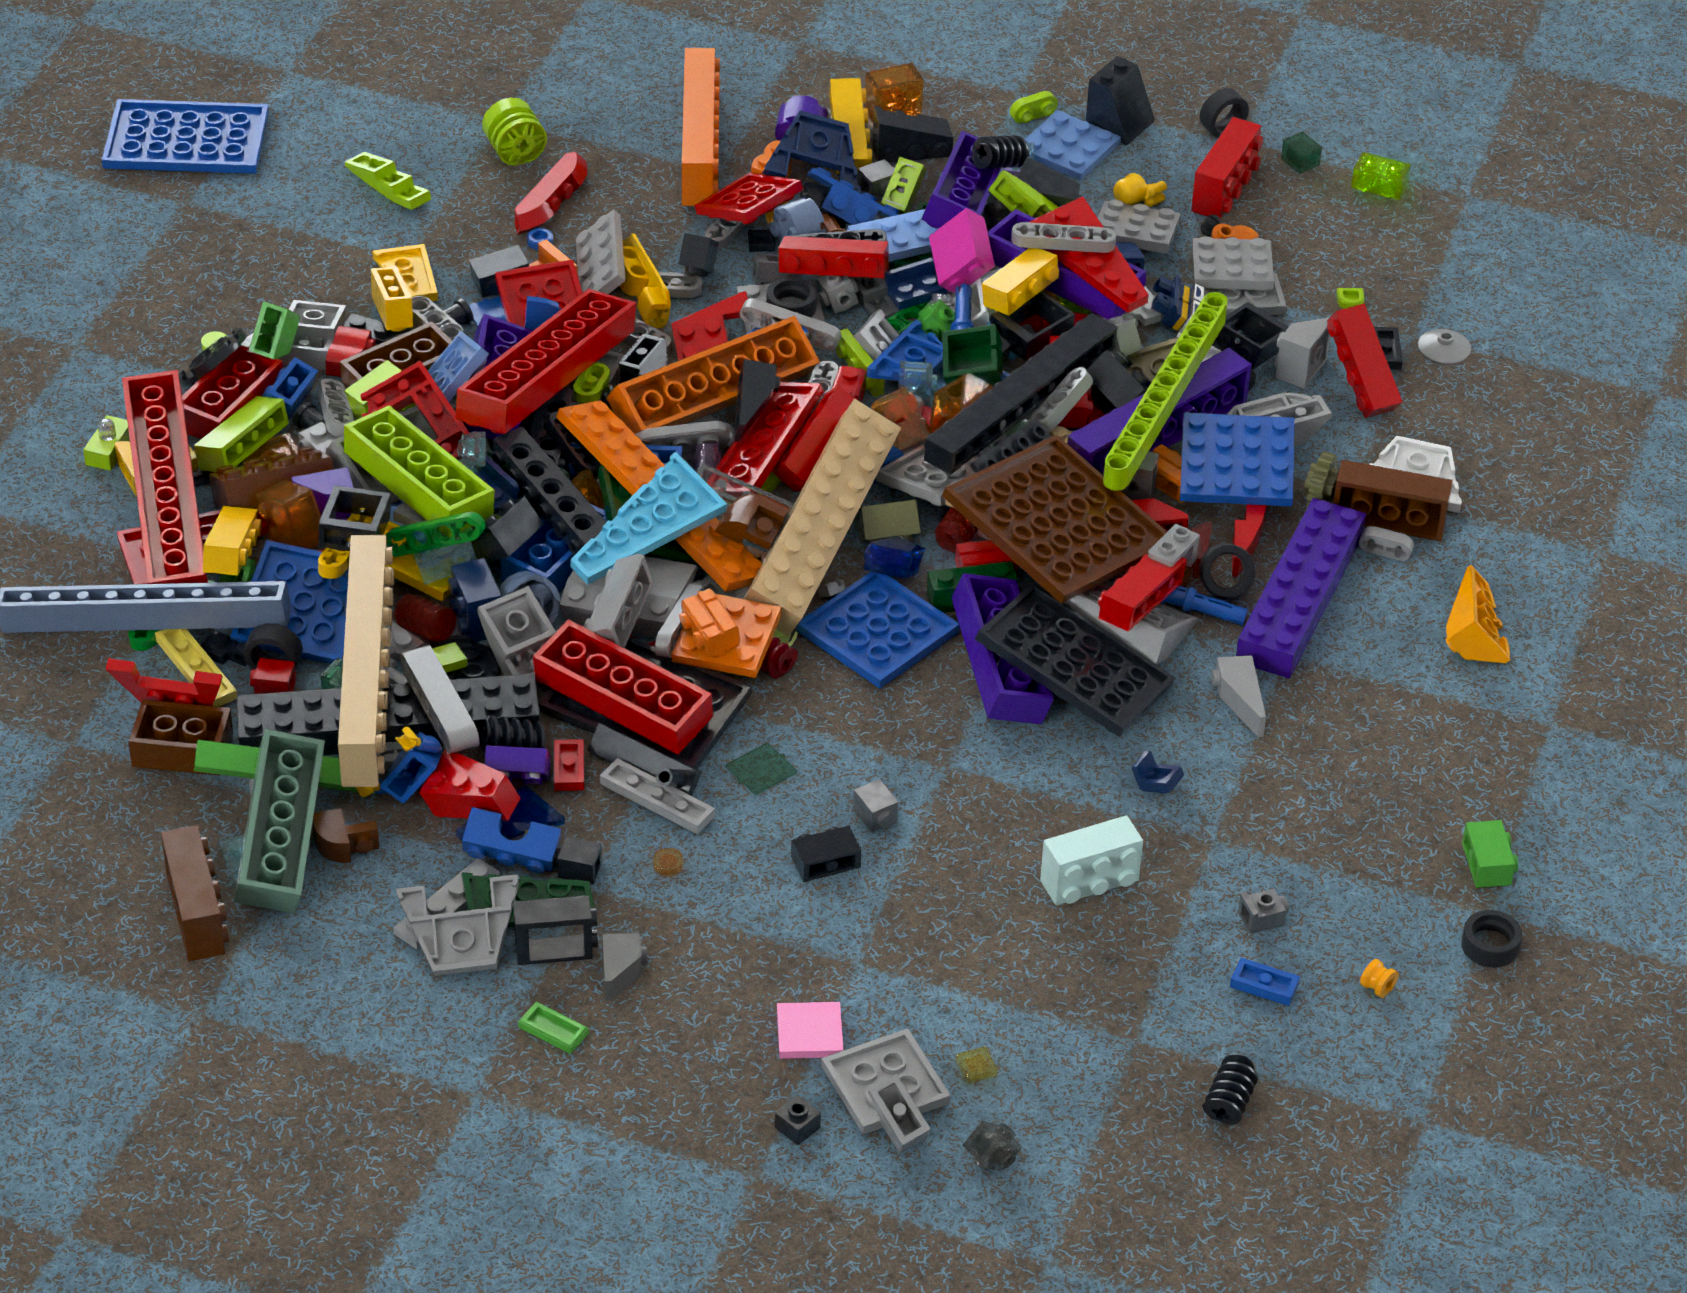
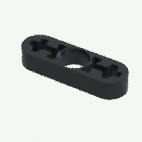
[546,411,601,479]

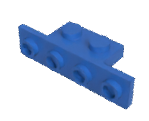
[807,167,899,225]

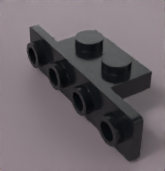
[970,419,1051,473]

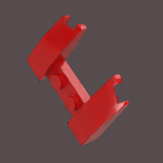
[360,360,479,463]

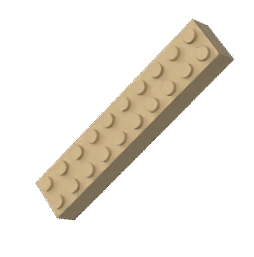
[743,399,901,636]
[338,535,394,787]

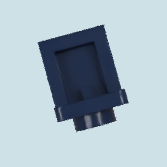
[1132,751,1184,793]

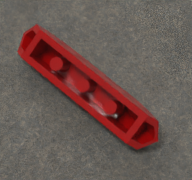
[514,152,588,235]

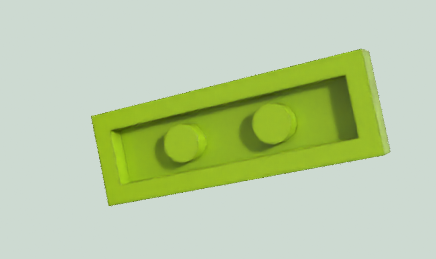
[835,329,885,397]

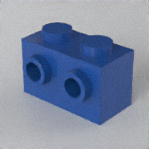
[262,357,318,420]

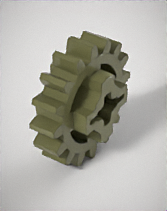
[1304,451,1339,508]

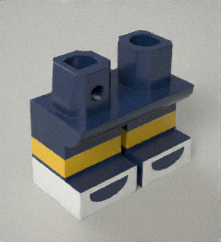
[1151,275,1204,332]

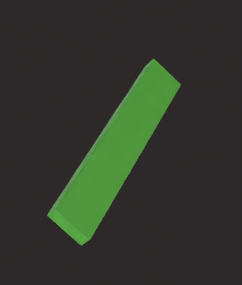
[194,740,375,794]

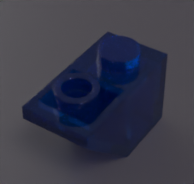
[863,536,925,578]

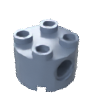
[769,197,826,244]
[499,571,560,624]

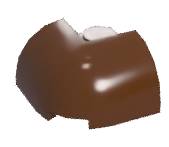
[715,493,790,550]

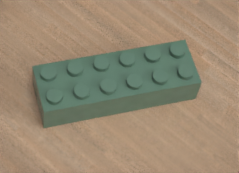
[234,729,325,914]

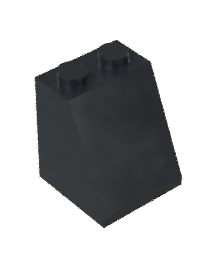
[1086,56,1155,145]
[1017,157,1083,207]

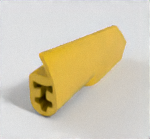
[619,233,671,329]

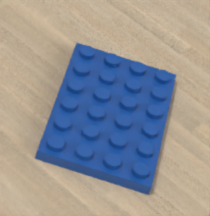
[102,99,269,174]

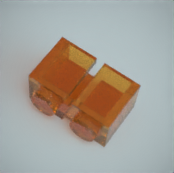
[871,386,930,451]

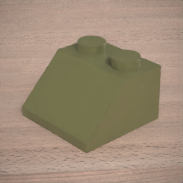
[854,500,921,546]

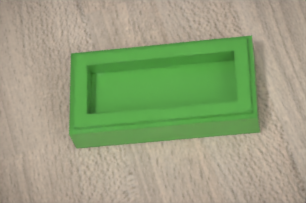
[518,1001,589,1054]

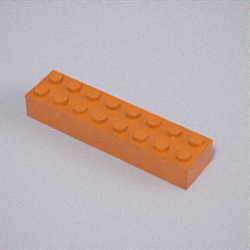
[682,48,720,206]
[606,315,820,434]

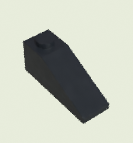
[734,359,780,442]

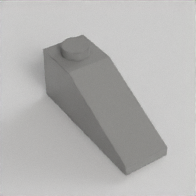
[1211,656,1266,737]

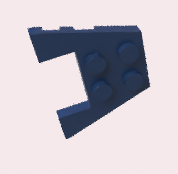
[762,110,861,194]

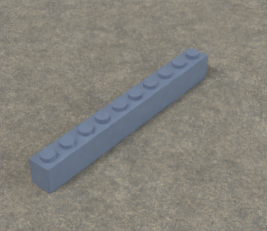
[0,581,292,633]

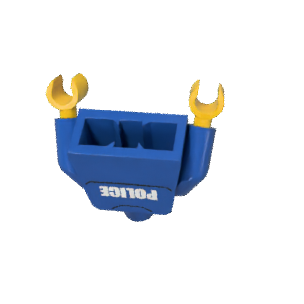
[356,727,443,804]

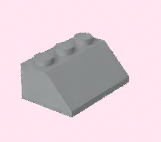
[583,554,653,648]

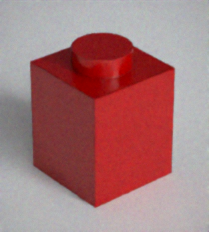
[250,658,296,694]

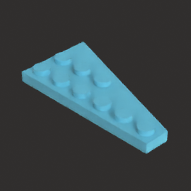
[570,451,727,585]

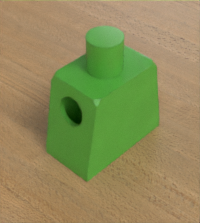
[248,301,300,359]

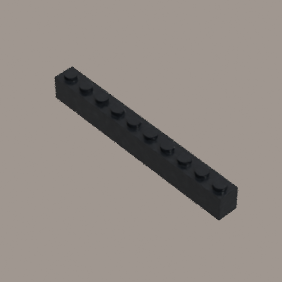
[924,313,1118,475]

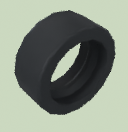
[1199,88,1249,138]
[766,277,817,321]
[1199,543,1255,598]
[243,623,303,670]
[1461,910,1522,968]

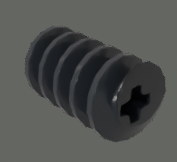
[971,135,1029,169]
[480,715,546,752]
[1202,1054,1258,1125]

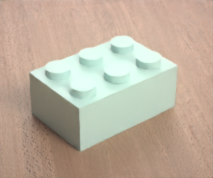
[1040,815,1143,906]

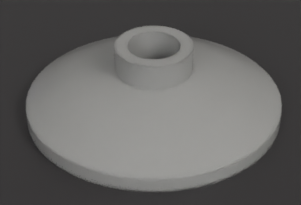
[1418,329,1471,364]

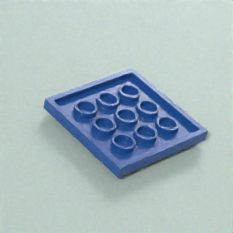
[1180,412,1294,506]
[230,540,349,666]
[796,568,960,689]

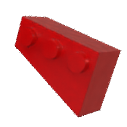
[419,749,521,821]

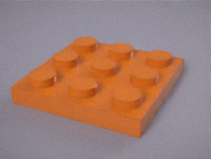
[671,590,782,678]

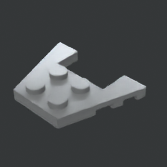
[396,875,519,976]

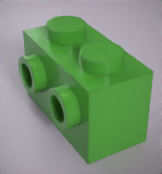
[1462,820,1518,888]

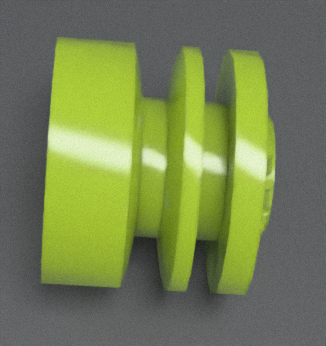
[482,97,547,166]

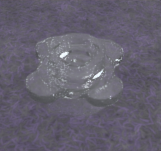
[928,293,955,307]

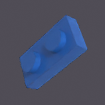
[1230,957,1300,1006]

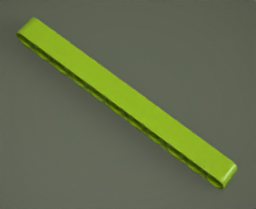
[1103,292,1228,491]

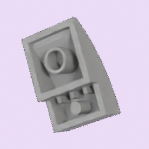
[276,300,346,370]
[477,586,556,684]

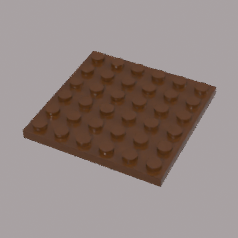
[942,434,1167,604]

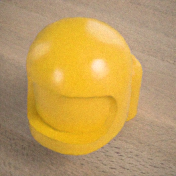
[1113,173,1167,207]

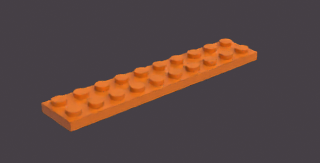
[556,400,762,592]

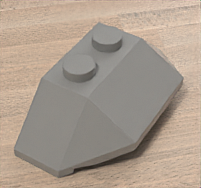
[1227,392,1332,447]

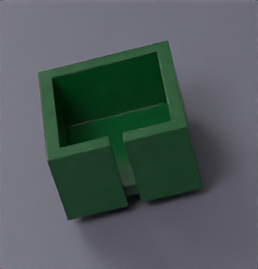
[942,324,1003,395]

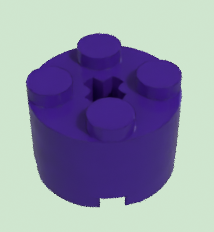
[775,95,829,141]

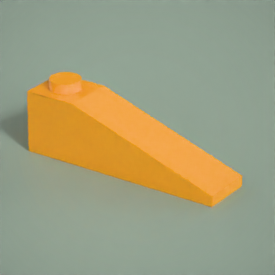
[1445,565,1510,663]

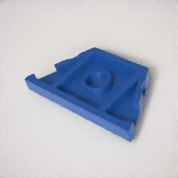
[866,320,943,384]

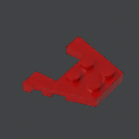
[671,291,748,361]
[106,658,223,706]

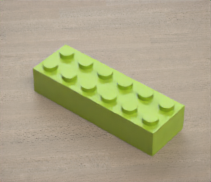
[344,405,495,538]

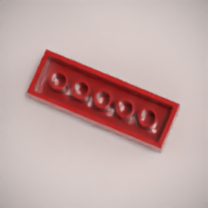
[533,619,713,754]

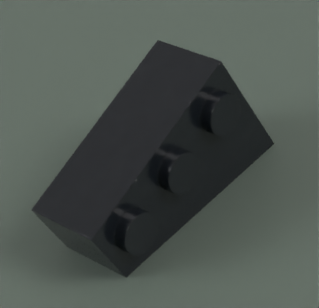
[872,106,953,163]

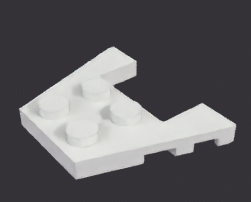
[1369,436,1462,513]

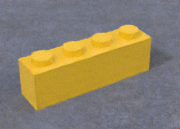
[829,78,872,174]
[203,506,262,576]

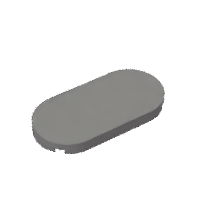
[635,421,735,460]

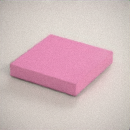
[777,1002,843,1059]

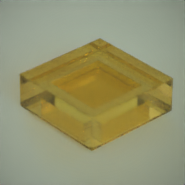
[955,1046,998,1084]

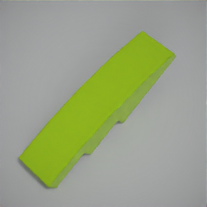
[345,152,432,210]
[988,170,1059,218]

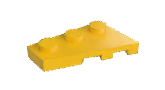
[372,244,438,301]

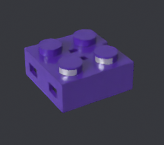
[485,746,551,785]

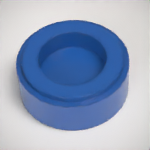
[527,228,553,250]

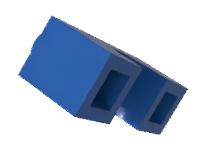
[462,807,561,873]

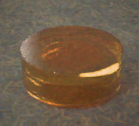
[653,848,684,877]

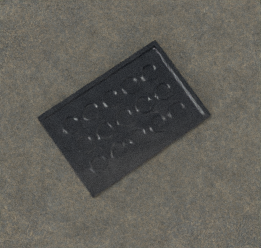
[975,582,1176,737]
[539,637,752,769]

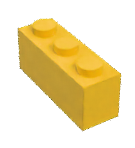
[982,248,1059,316]
[371,266,413,331]

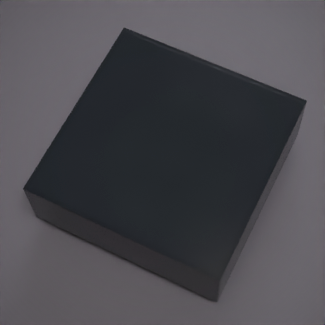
[748,229,775,252]

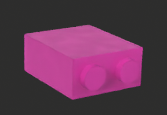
[929,208,995,294]

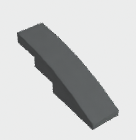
[847,276,900,319]

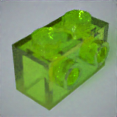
[1351,152,1411,200]

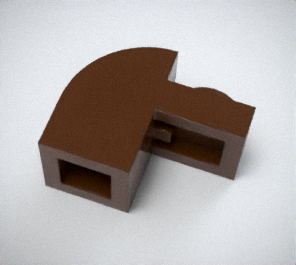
[312,808,380,863]

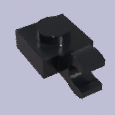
[200,631,248,667]

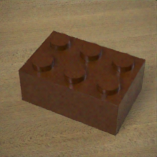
[128,699,233,776]

